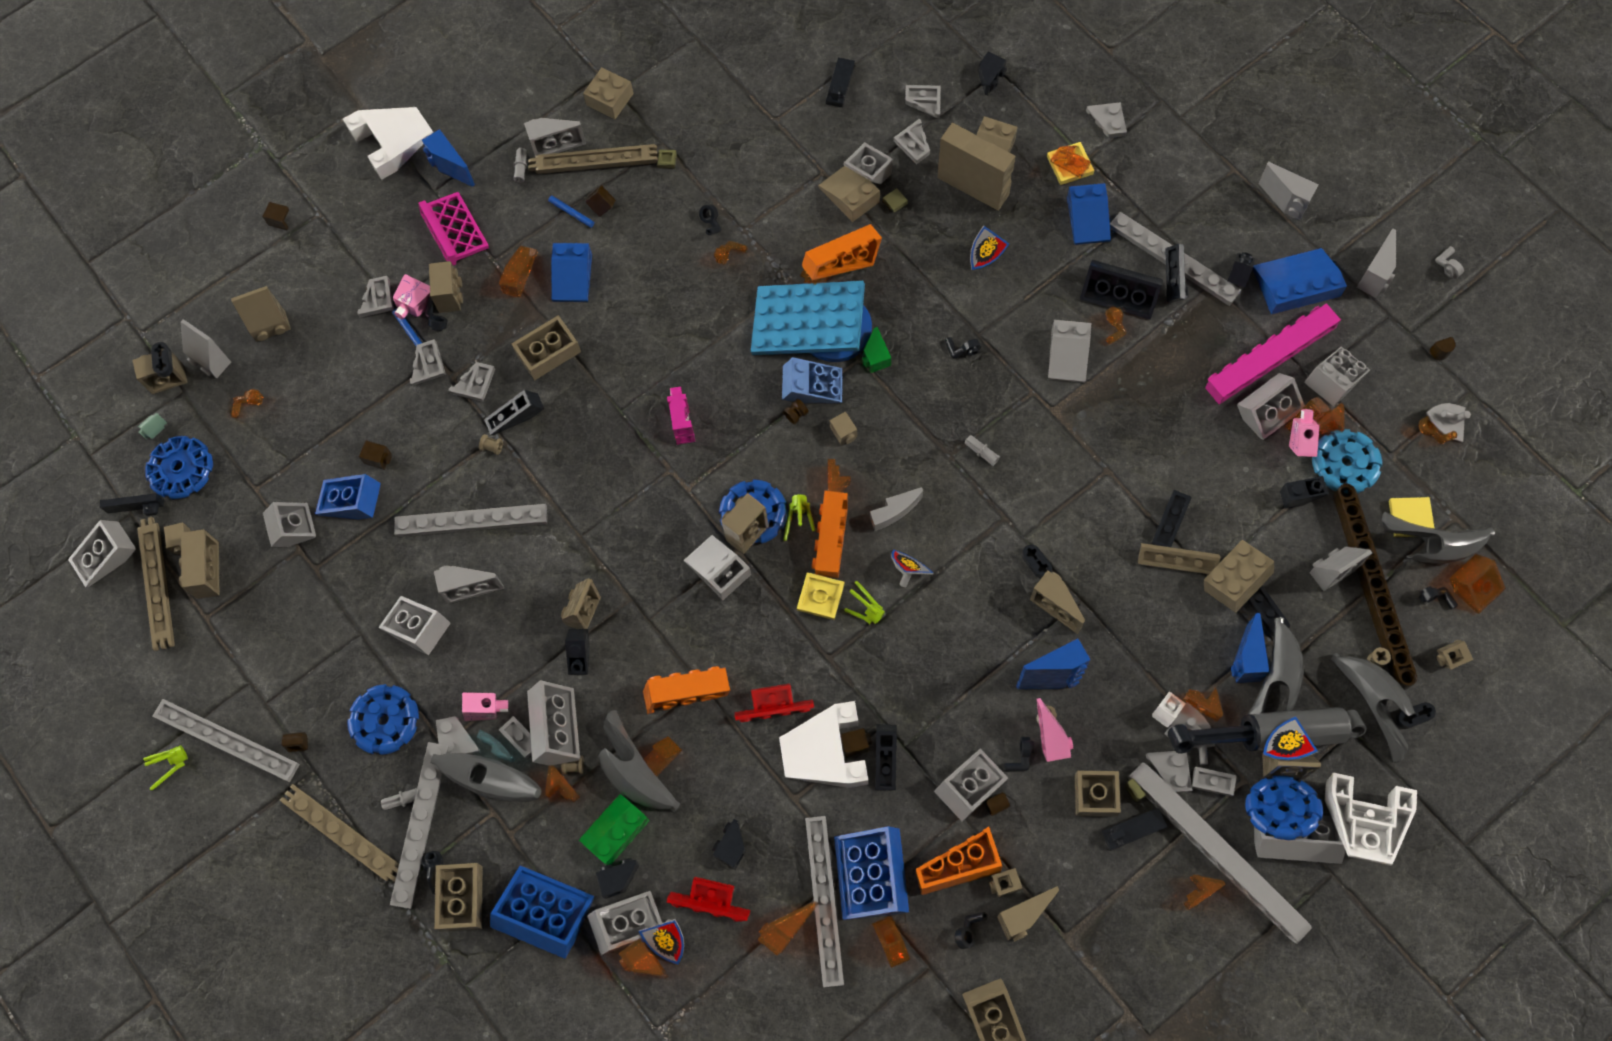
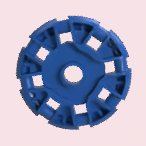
[145,436,213,499]
[719,479,788,545]
[347,684,419,755]
[1245,775,1323,840]

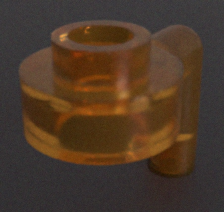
[714,241,748,265]
[1105,307,1127,345]
[231,389,263,418]
[1418,416,1457,444]

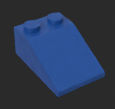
[422,129,475,187]
[1067,183,1111,245]
[551,243,592,302]
[315,474,381,519]
[1231,613,1269,683]

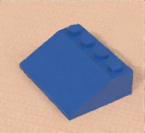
[1253,248,1347,314]
[1016,639,1090,689]
[834,826,909,920]
[490,866,594,959]

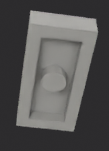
[499,716,532,759]
[1192,767,1236,797]

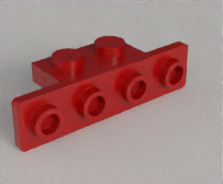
[734,683,814,722]
[666,877,751,922]

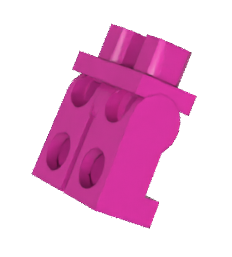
[667,387,696,445]

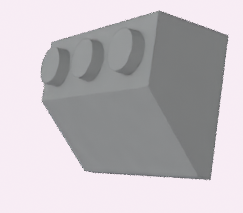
[1237,373,1305,440]

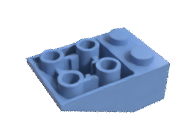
[782,357,842,403]

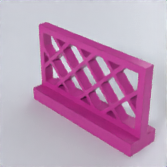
[418,192,489,266]

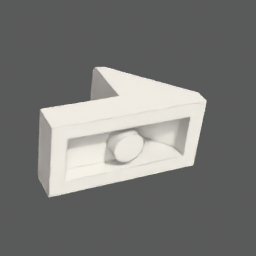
[1152,691,1186,727]

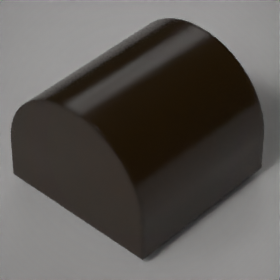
[1429,337,1456,360]
[281,732,308,752]
[984,792,1010,816]

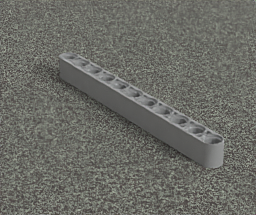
[1128,763,1312,944]

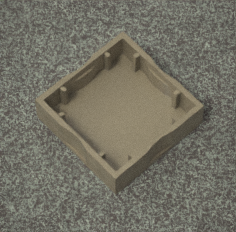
[938,123,1016,211]

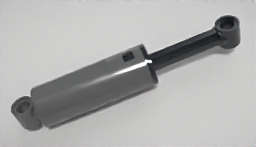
[1168,707,1367,754]

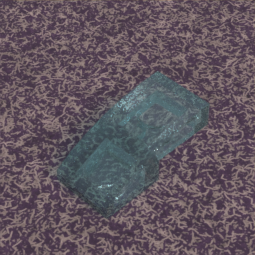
[477,730,515,763]

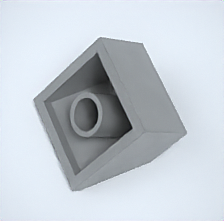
[844,142,893,184]
[263,502,316,547]

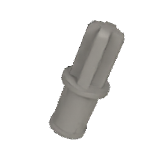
[513,148,527,183]
[965,435,1000,466]
[381,788,417,810]

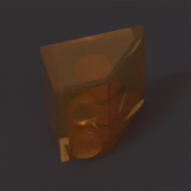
[1449,554,1506,614]
[619,938,668,979]

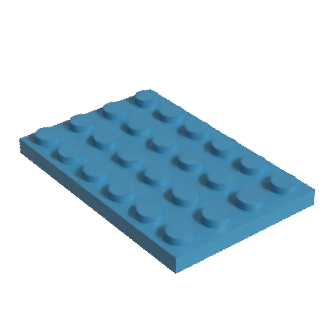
[751,281,865,355]

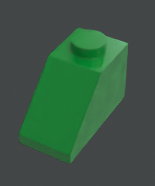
[862,327,891,373]

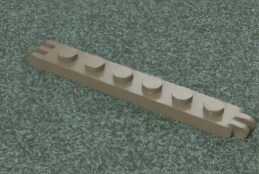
[528,144,658,174]
[138,517,175,651]
[280,784,399,882]

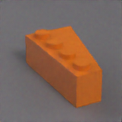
[802,224,882,280]
[812,491,848,578]
[643,666,730,714]
[916,827,1002,895]

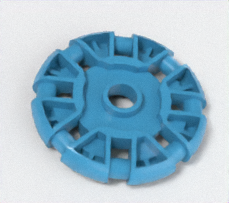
[1312,429,1382,494]

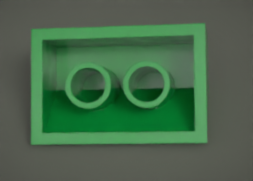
[579,794,650,865]

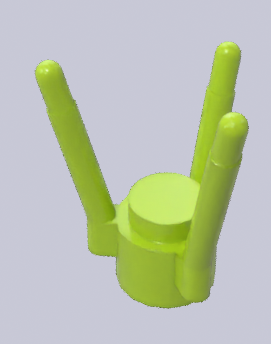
[783,495,815,541]
[844,581,885,624]
[143,745,188,790]

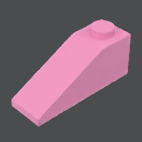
[1036,698,1073,762]

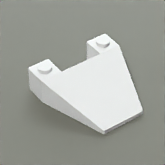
[343,107,433,180]
[779,701,868,788]
[1325,773,1417,866]

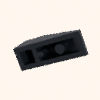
[484,390,544,435]
[875,724,897,790]

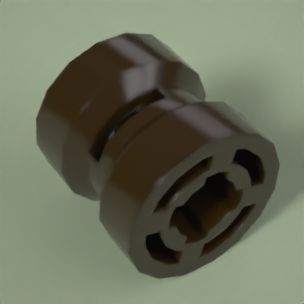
[783,399,809,425]

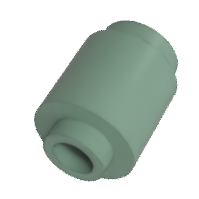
[138,413,167,440]

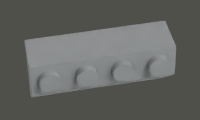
[527,680,580,766]
[1254,813,1346,864]

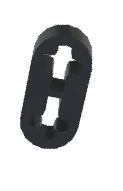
[151,342,173,377]
[1022,545,1052,579]
[1396,702,1436,729]

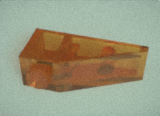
[499,246,538,297]
[758,901,819,956]

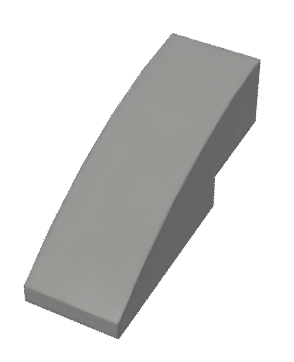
[870,487,923,531]

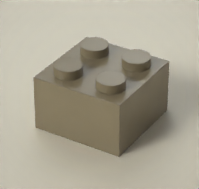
[583,67,634,119]
[429,261,463,313]
[132,349,188,394]
[1074,771,1121,817]

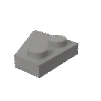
[905,85,941,118]
[1086,102,1127,138]
[894,119,930,164]
[357,276,394,317]
[410,339,446,386]
[448,362,495,402]
[436,716,480,754]
[1146,751,1192,793]

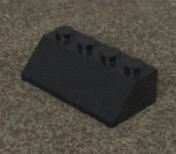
[1080,260,1163,320]

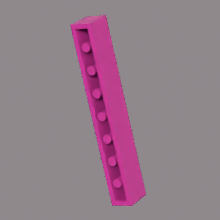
[1205,303,1341,405]

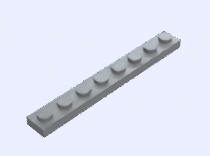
[1110,212,1241,306]
[394,504,547,537]
[152,699,300,782]
[390,742,449,909]
[805,816,844,988]

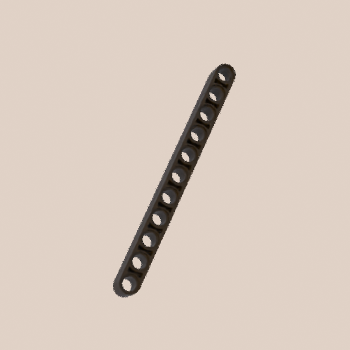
[1333,483,1418,690]

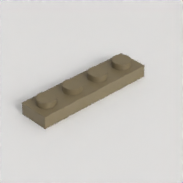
[1138,543,1220,574]

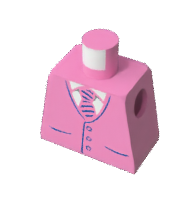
[393,274,430,319]
[1289,409,1319,457]
[462,693,508,721]

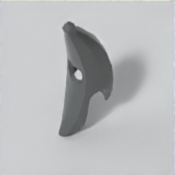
[1381,512,1496,564]
[1238,617,1304,726]
[1331,653,1415,763]
[598,710,680,812]
[430,753,542,802]

